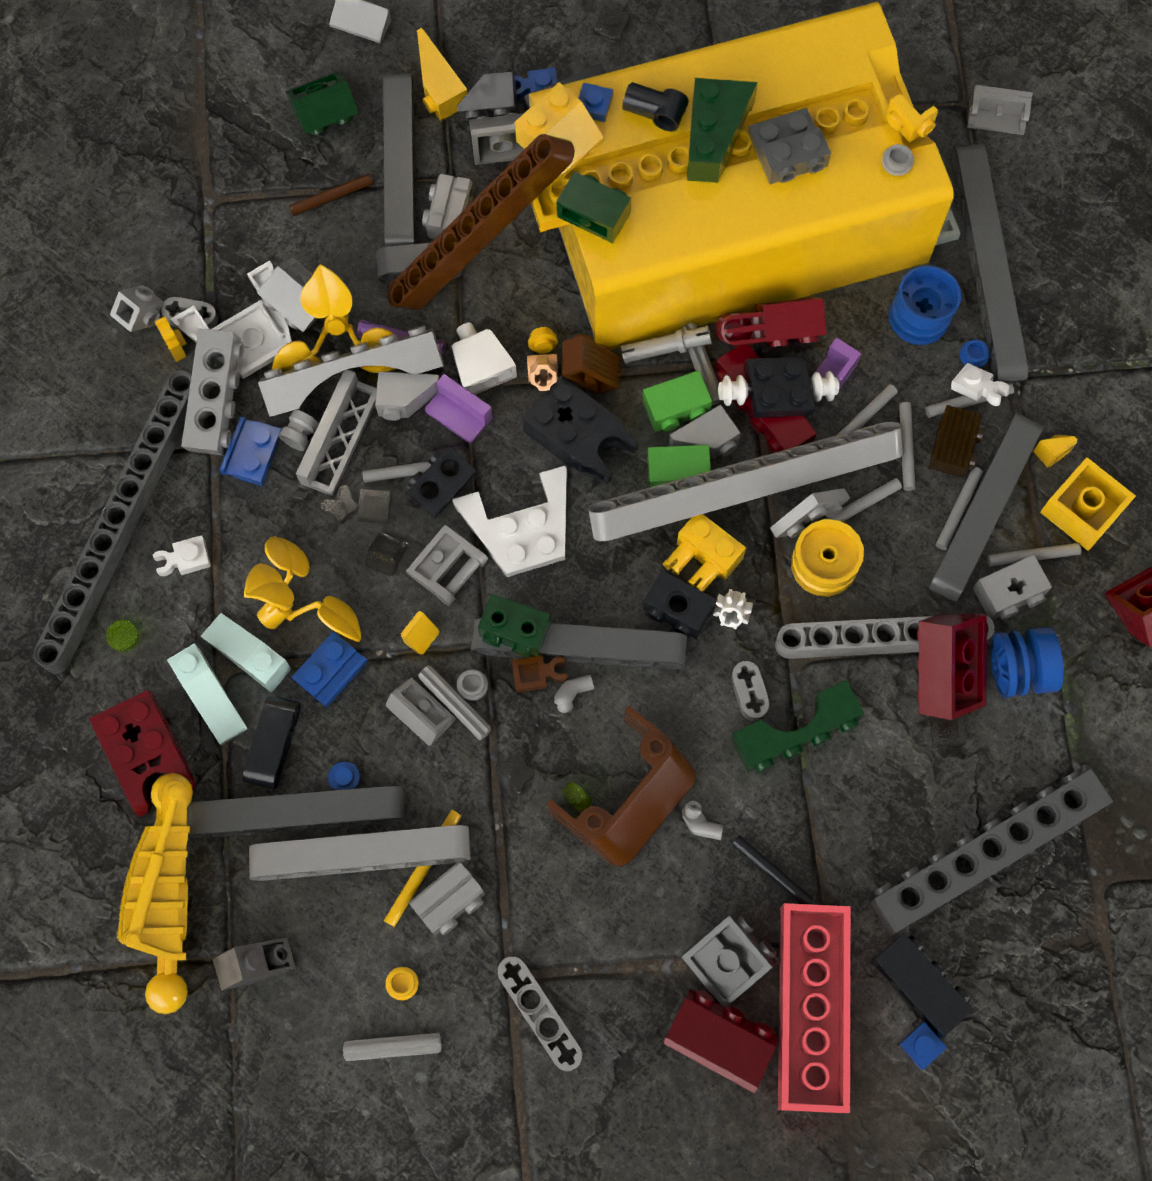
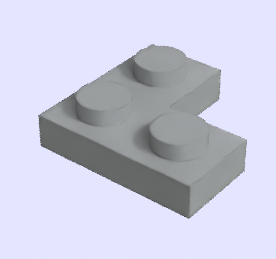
[770,488,850,538]

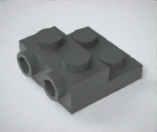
[748,108,831,184]
[681,912,777,1007]

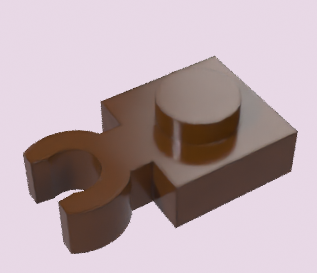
[512,656,568,693]

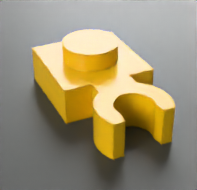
[154,316,187,362]

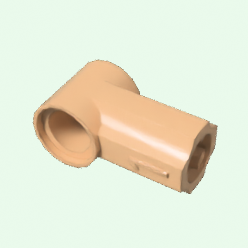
[527,354,558,391]

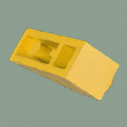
[417,28,468,121]

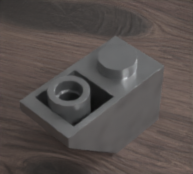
[457,72,518,121]
[213,937,296,991]

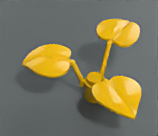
[272,264,398,373]
[244,536,361,643]

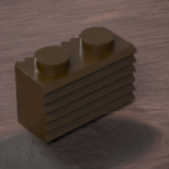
[928,405,985,478]

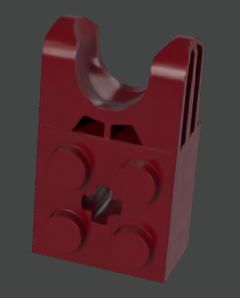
[714,297,827,347]
[89,690,197,817]

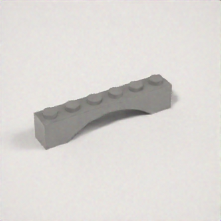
[258,325,443,417]

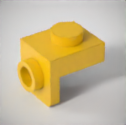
[886,93,939,143]

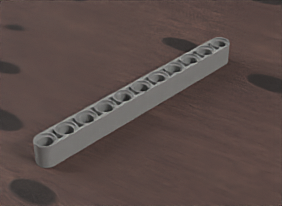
[588,422,904,541]

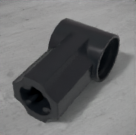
[622,82,689,132]

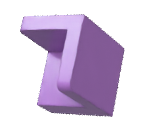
[815,337,861,390]

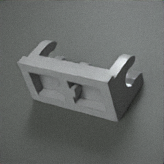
[967,85,1033,135]

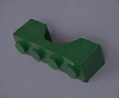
[731,680,864,773]

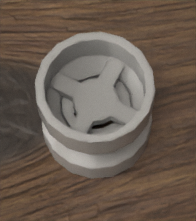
[278,410,319,451]

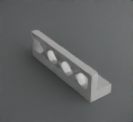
[296,370,377,496]

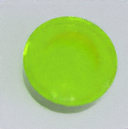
[106,620,139,652]
[561,782,592,812]

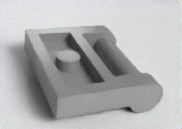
[406,525,488,606]

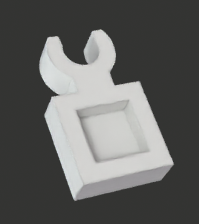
[951,363,1009,406]
[153,535,211,576]

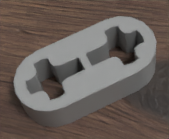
[161,297,218,329]
[731,661,770,721]

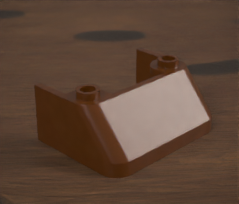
[546,706,696,867]

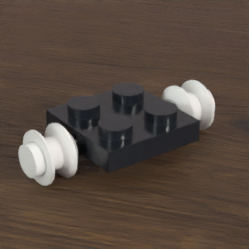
[718,357,839,418]

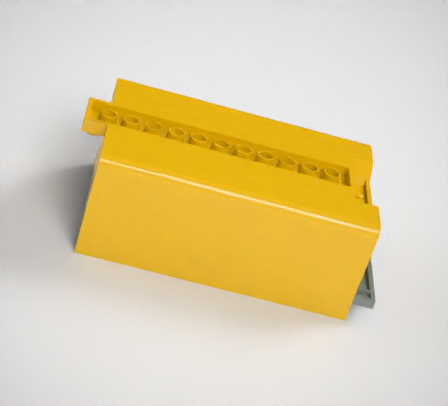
[529,2,961,351]

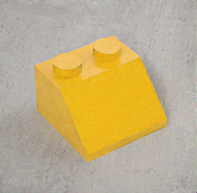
[515,82,604,180]

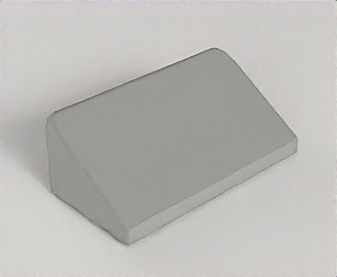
[329,0,391,44]
[386,677,456,746]

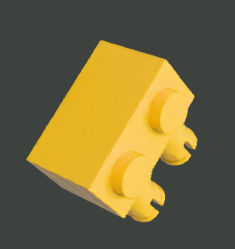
[663,514,746,592]

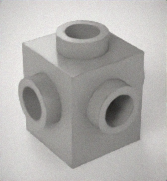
[110,285,163,332]

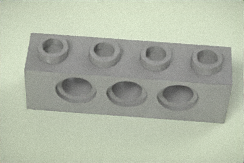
[181,328,244,456]

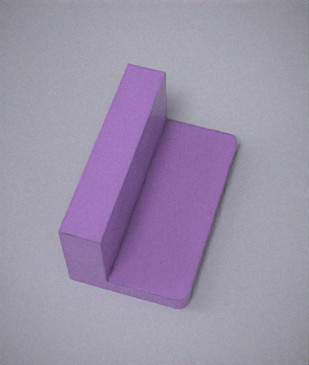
[425,374,493,444]

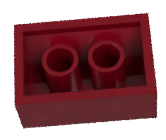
[1105,566,1152,647]
[917,613,987,720]
[663,988,779,1093]

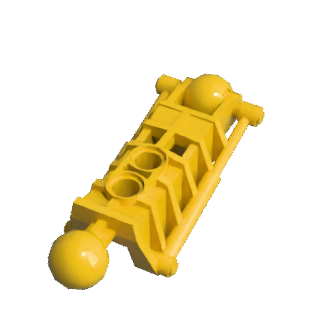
[117,773,193,1014]

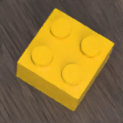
[1040,457,1136,551]

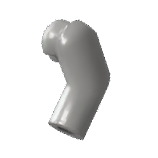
[554,674,594,713]
[682,801,724,840]

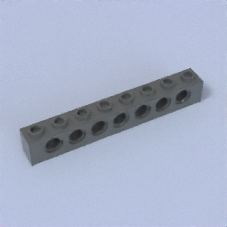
[870,769,1114,937]

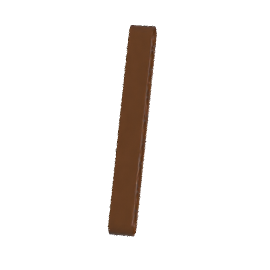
[387,134,575,310]

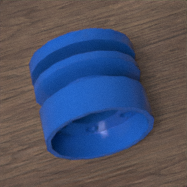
[888,265,961,345]
[991,626,1064,698]

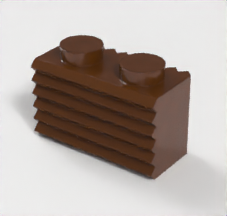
[561,334,621,394]

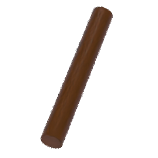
[289,173,373,216]

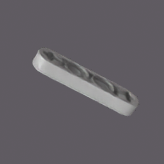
[498,957,582,1071]

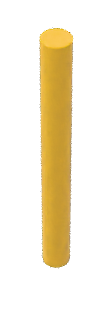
[384,809,462,927]

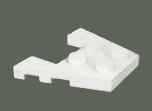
[171,260,292,379]
[452,466,567,577]

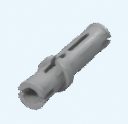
[621,325,712,364]

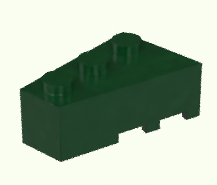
[687,78,758,183]

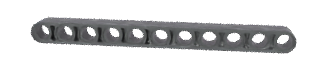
[33,370,192,674]

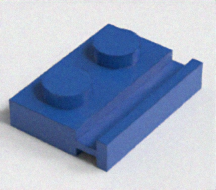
[220,416,282,486]
[291,631,368,708]

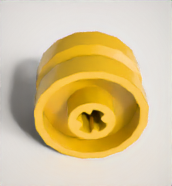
[791,519,864,597]

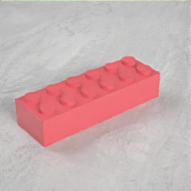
[778,903,851,1114]

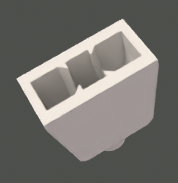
[452,323,517,395]

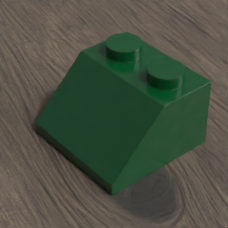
[285,71,359,135]

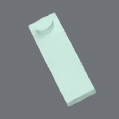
[201,613,292,693]
[167,643,248,745]

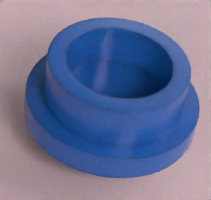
[959,340,990,368]
[328,762,360,791]

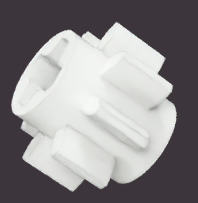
[713,589,753,629]

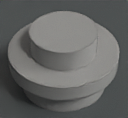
[882,144,914,176]
[457,669,488,701]

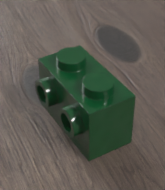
[556,171,631,243]
[478,594,551,658]

